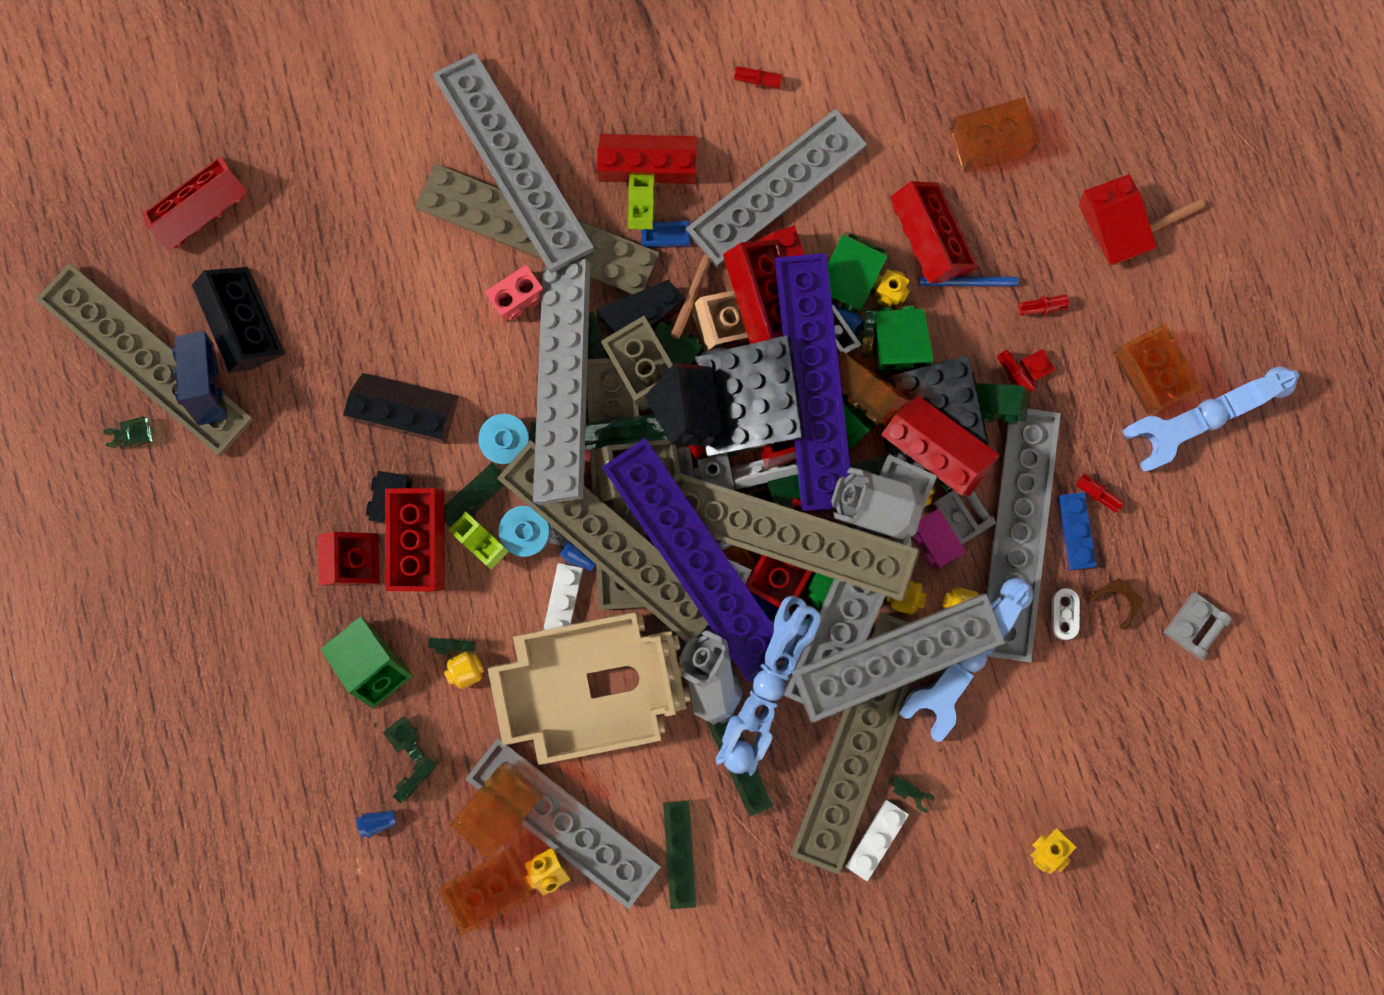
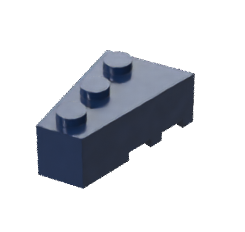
[172,330,228,426]

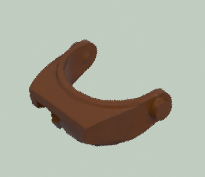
[1088,578,1143,630]

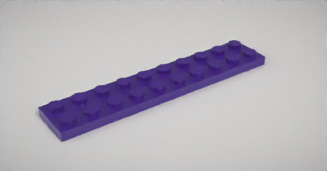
[775,253,850,512]
[602,438,784,683]

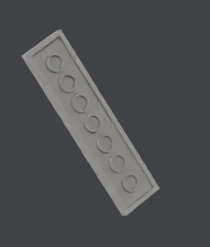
[686,109,867,268]
[792,594,1005,722]
[465,737,661,909]

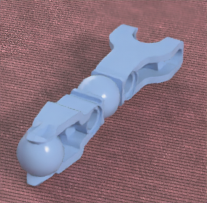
[1122,367,1299,472]
[899,578,1034,742]
[716,596,820,775]

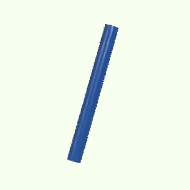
[919,276,1019,286]

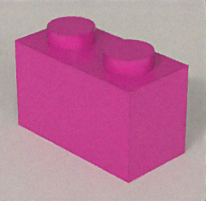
[911,509,966,569]

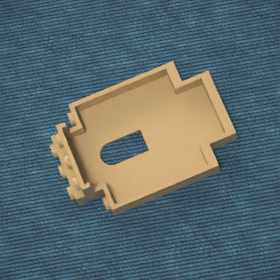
[488,611,691,765]

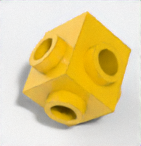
[873,269,910,309]
[1030,828,1076,874]
[525,848,570,896]

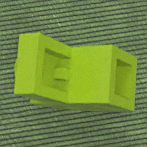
[628,175,654,230]
[449,512,509,570]

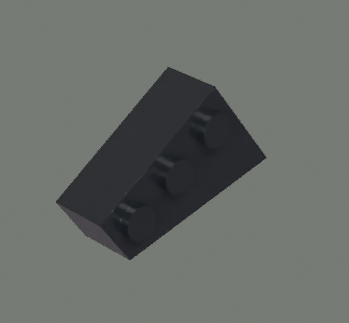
[596,280,685,334]

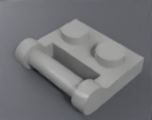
[932,490,996,544]
[1163,592,1233,661]

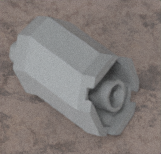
[831,468,926,539]
[679,631,743,724]

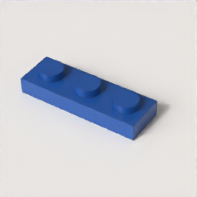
[1057,492,1097,571]

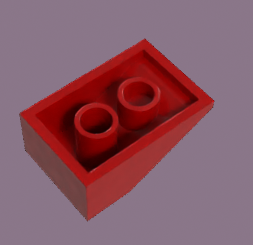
[1078,174,1157,266]

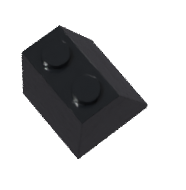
[645,363,722,447]

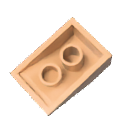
[692,290,749,353]

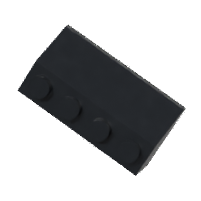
[192,267,285,373]
[343,373,459,444]

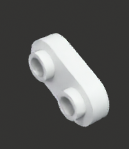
[1051,588,1080,640]

